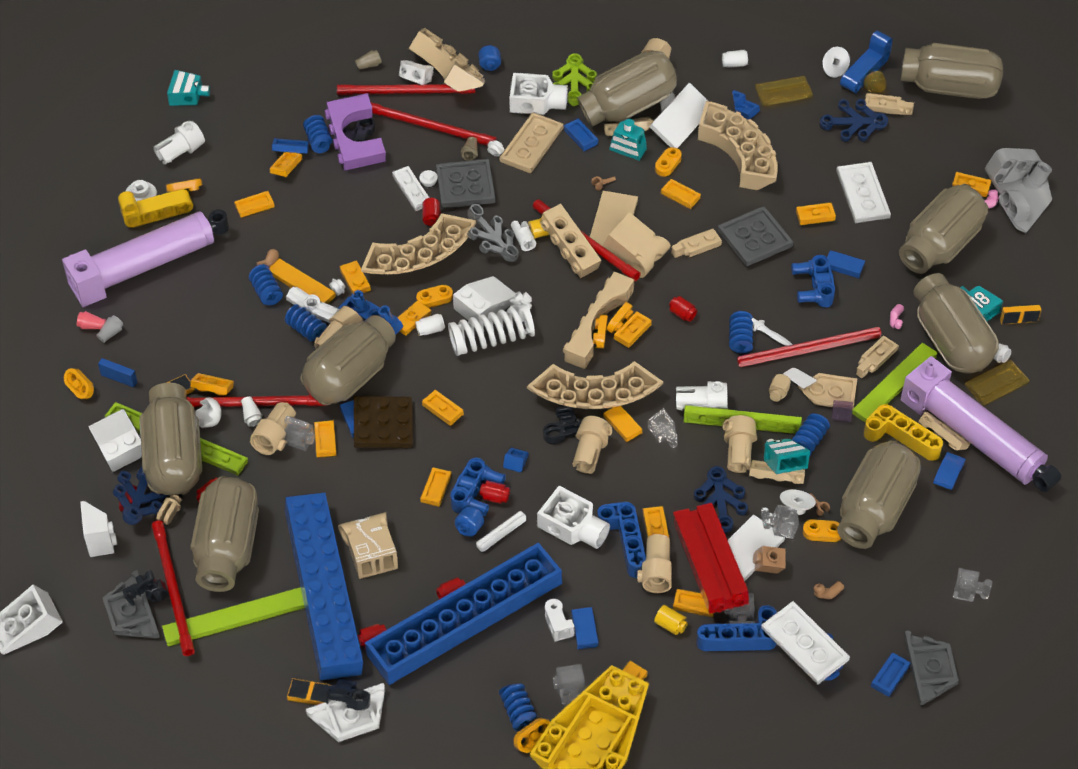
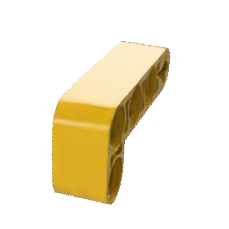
[118,189,193,228]
[864,404,943,461]

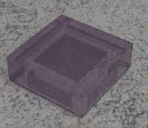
[832,400,853,422]

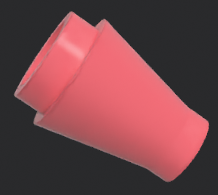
[77,311,106,330]

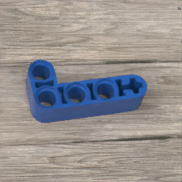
[840,31,893,93]
[598,502,646,578]
[696,605,777,651]

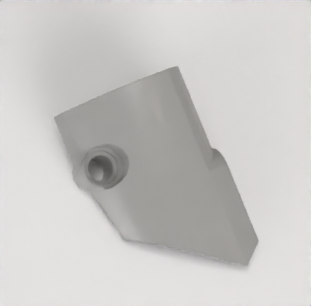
[985,148,1052,233]

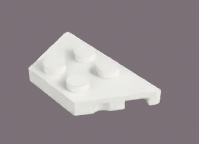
[306,683,385,742]

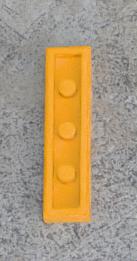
[269,258,336,304]

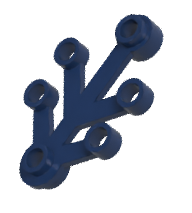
[819,99,888,142]
[694,466,748,533]
[113,467,167,525]

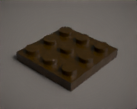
[354,396,413,448]

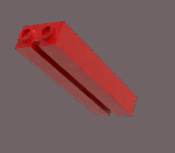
[673,503,749,614]

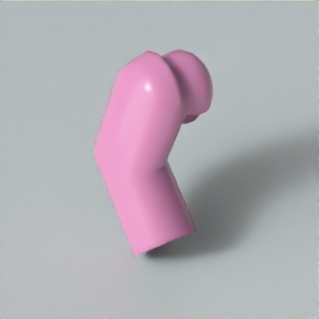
[985,190,999,208]
[890,304,904,329]

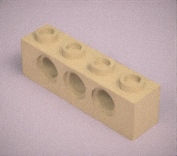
[540,204,601,278]

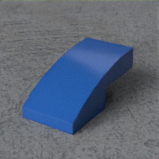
[933,452,966,490]

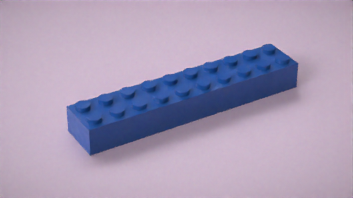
[285,493,363,681]
[365,542,562,685]

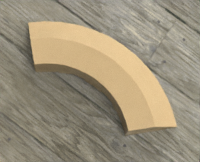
[409,28,485,92]
[698,101,778,190]
[361,213,476,274]
[527,361,663,409]

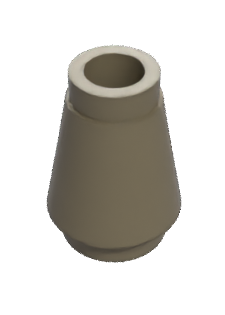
[355,50,382,70]
[460,137,478,161]

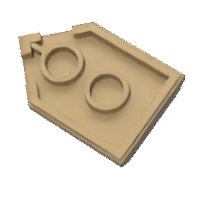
[798,373,857,410]

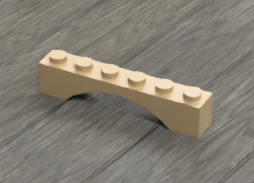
[563,272,634,369]

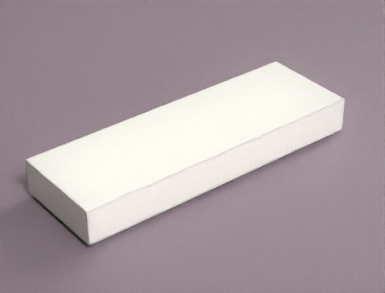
[392,166,429,211]

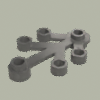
[467,204,519,262]

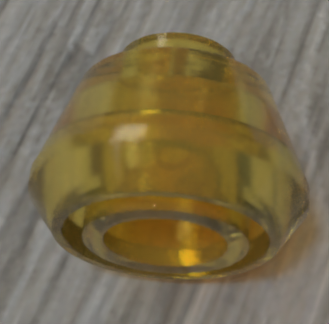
[864,71,887,94]

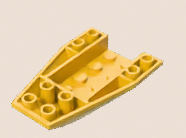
[530,665,649,769]

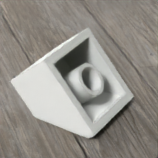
[80,501,117,557]

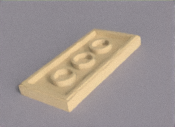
[500,112,563,174]
[590,191,638,246]

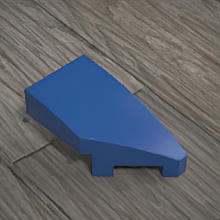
[732,90,760,120]

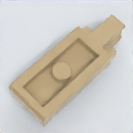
[865,93,914,115]
[604,117,654,136]
[671,229,722,258]
[856,336,899,378]
[919,412,970,451]
[749,460,805,484]

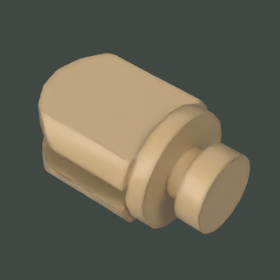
[769,374,791,402]
[156,495,182,525]

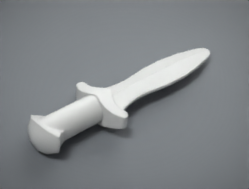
[752,318,793,346]

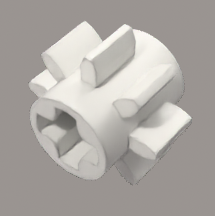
[509,292,532,310]

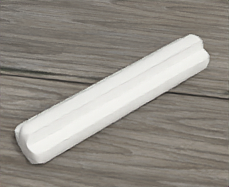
[476,511,526,552]

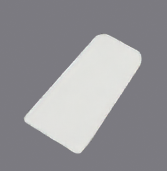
[783,368,817,388]

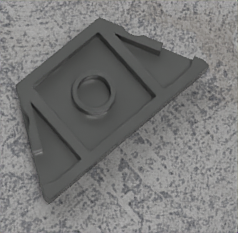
[103,570,160,638]
[904,631,959,705]

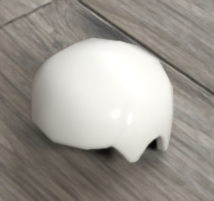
[196,397,222,428]

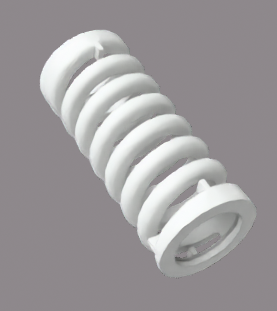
[448,304,535,356]

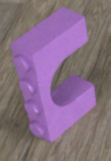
[324,94,385,170]

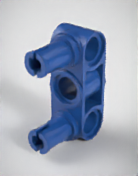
[791,255,835,307]
[351,290,403,335]
[450,458,506,516]

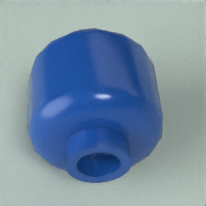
[478,45,501,71]
[455,507,484,536]

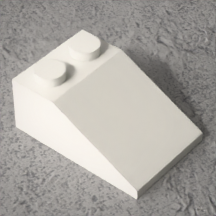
[453,276,516,326]
[88,409,142,472]
[0,585,63,655]

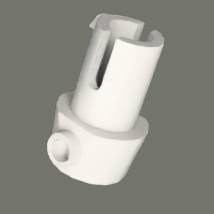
[153,121,205,164]
[676,381,728,411]

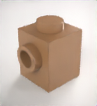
[753,546,785,574]

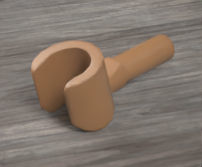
[591,176,616,191]
[810,493,830,516]

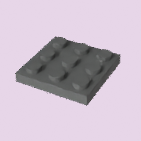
[436,159,495,208]
[717,206,793,267]

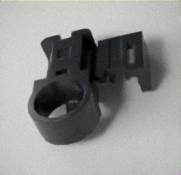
[343,117,375,142]
[543,406,581,444]
[122,570,169,606]
[326,679,371,711]

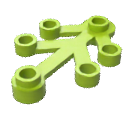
[552,54,597,106]

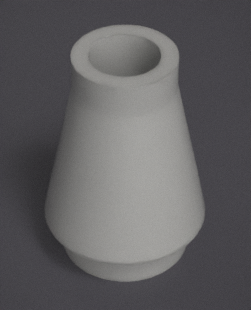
[96,315,124,343]

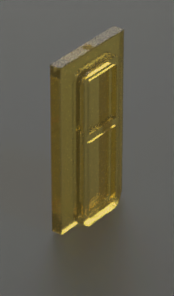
[755,76,813,106]
[965,360,1030,406]

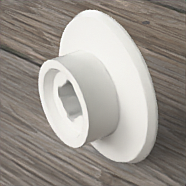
[823,47,850,78]
[126,180,157,201]
[780,490,816,515]

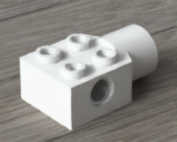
[510,73,568,115]
[537,486,610,549]

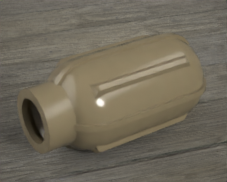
[901,43,1003,99]
[577,51,677,127]
[899,184,989,274]
[913,273,999,374]
[300,315,395,405]
[140,383,202,495]
[837,440,921,549]
[190,476,259,592]

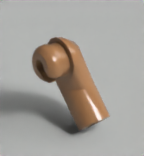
[256,249,279,267]
[814,581,844,599]

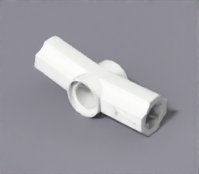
[286,287,339,323]

